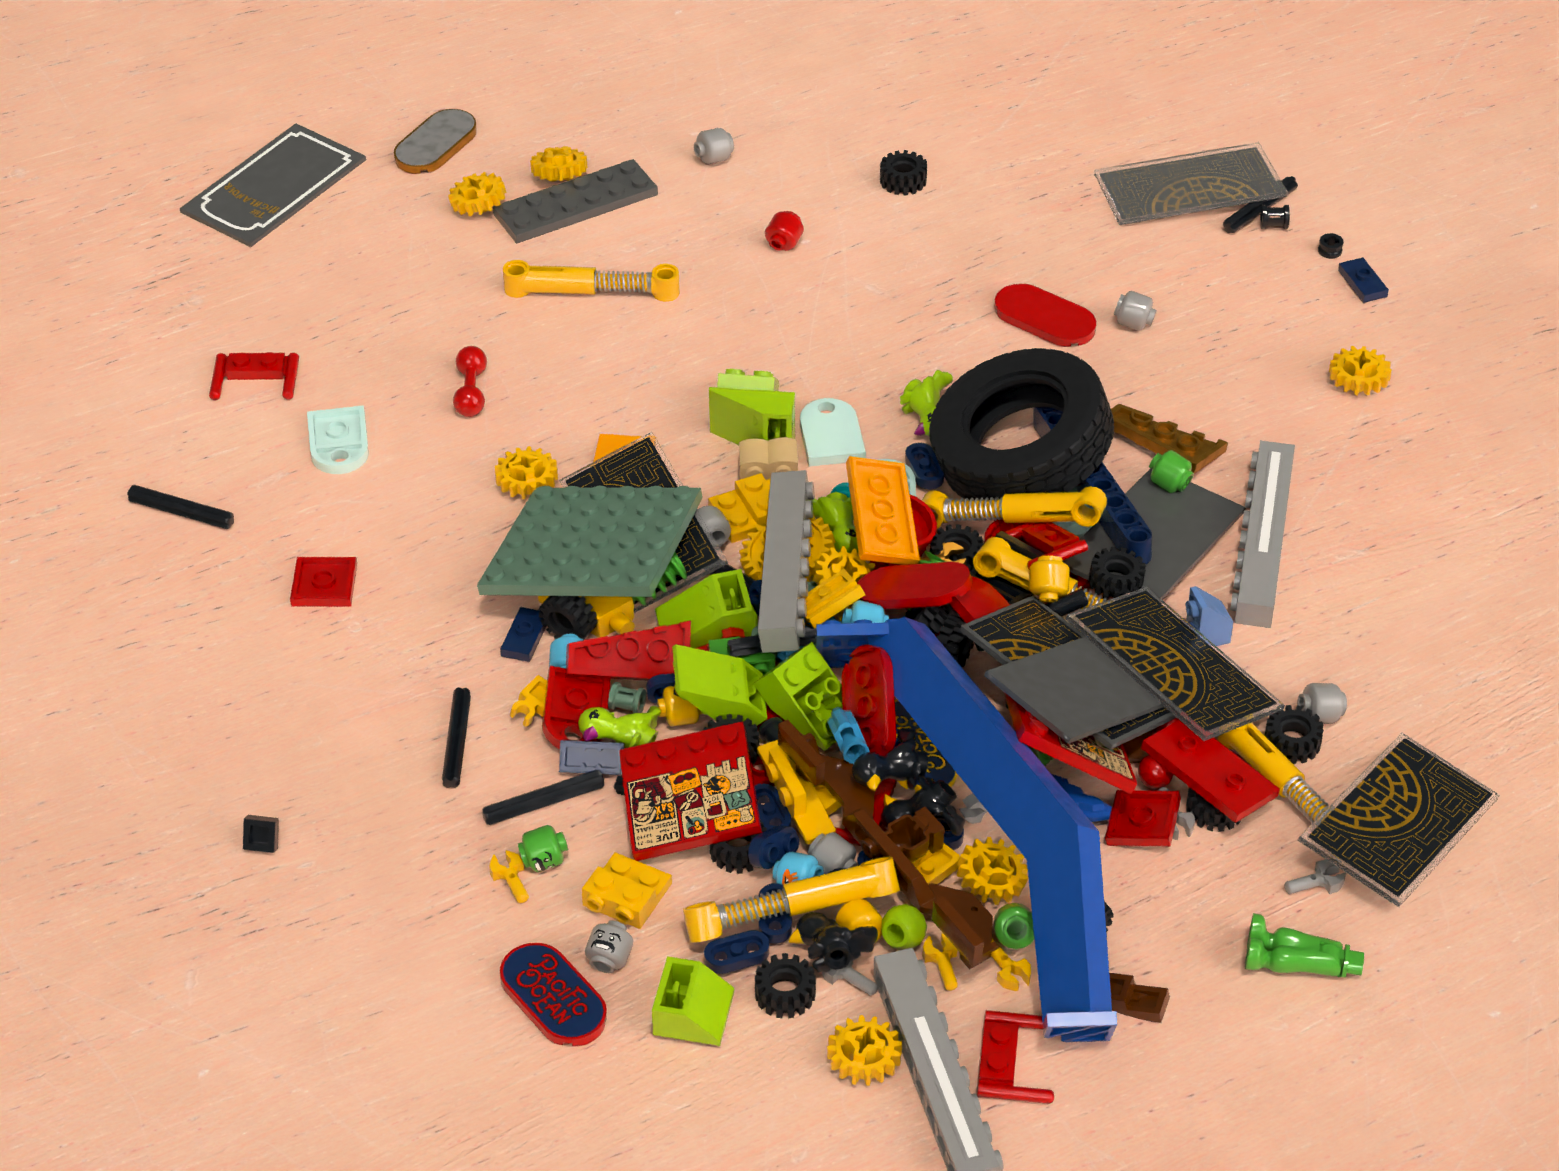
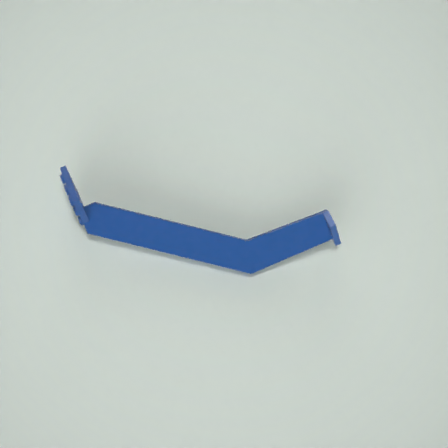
[815,617,1117,1042]

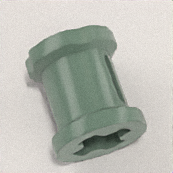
[608,682,647,713]

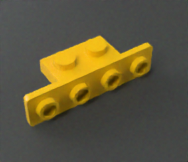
[757,740,836,844]

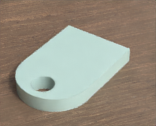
[800,398,866,467]
[307,405,369,474]

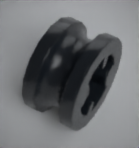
[1318,233,1344,259]

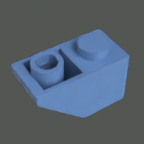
[1184,586,1233,647]

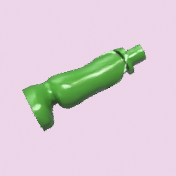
[1245,913,1364,978]

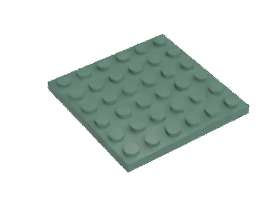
[477,486,703,597]

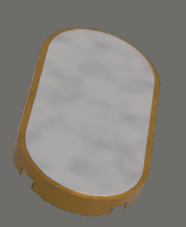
[394,109,476,174]

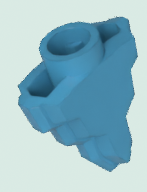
[827,707,870,764]

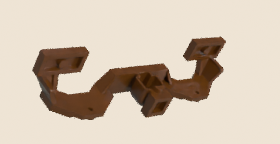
[778,719,1000,970]

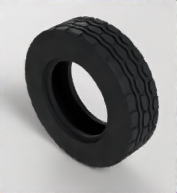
[929,348,1114,501]

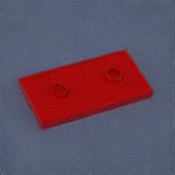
[1141,716,1280,823]

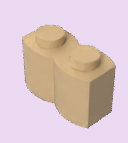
[739,437,798,479]

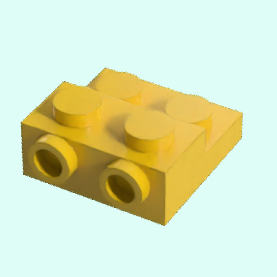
[708,473,771,544]
[582,852,672,929]

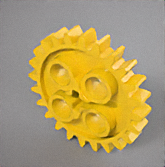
[739,513,836,582]

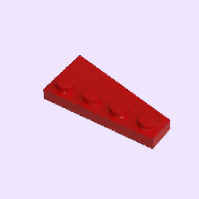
[566,621,691,681]

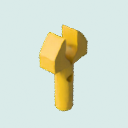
[489,850,529,903]
[922,933,958,991]
[991,938,1031,991]

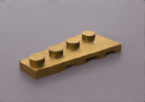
[1111,404,1228,474]

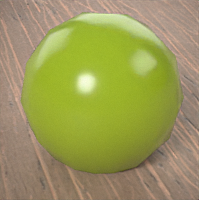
[881,904,927,950]

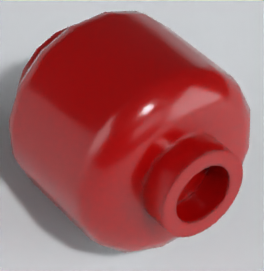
[765,211,804,251]

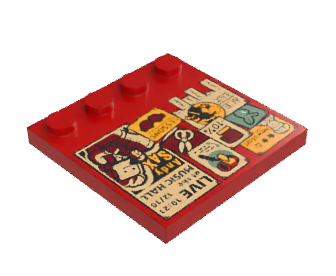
[1004,692,1138,794]
[619,721,762,861]

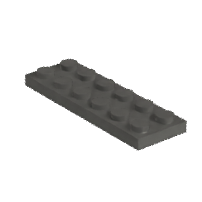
[493,159,658,244]

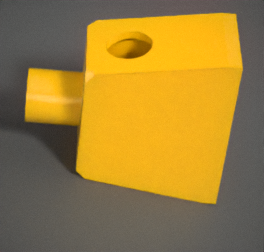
[578,596,635,638]

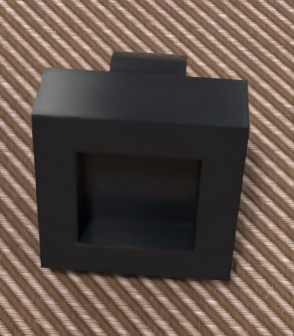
[243,815,279,853]

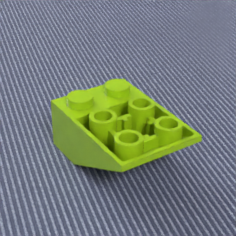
[709,387,795,445]
[655,569,755,648]
[753,642,843,751]
[672,644,767,726]

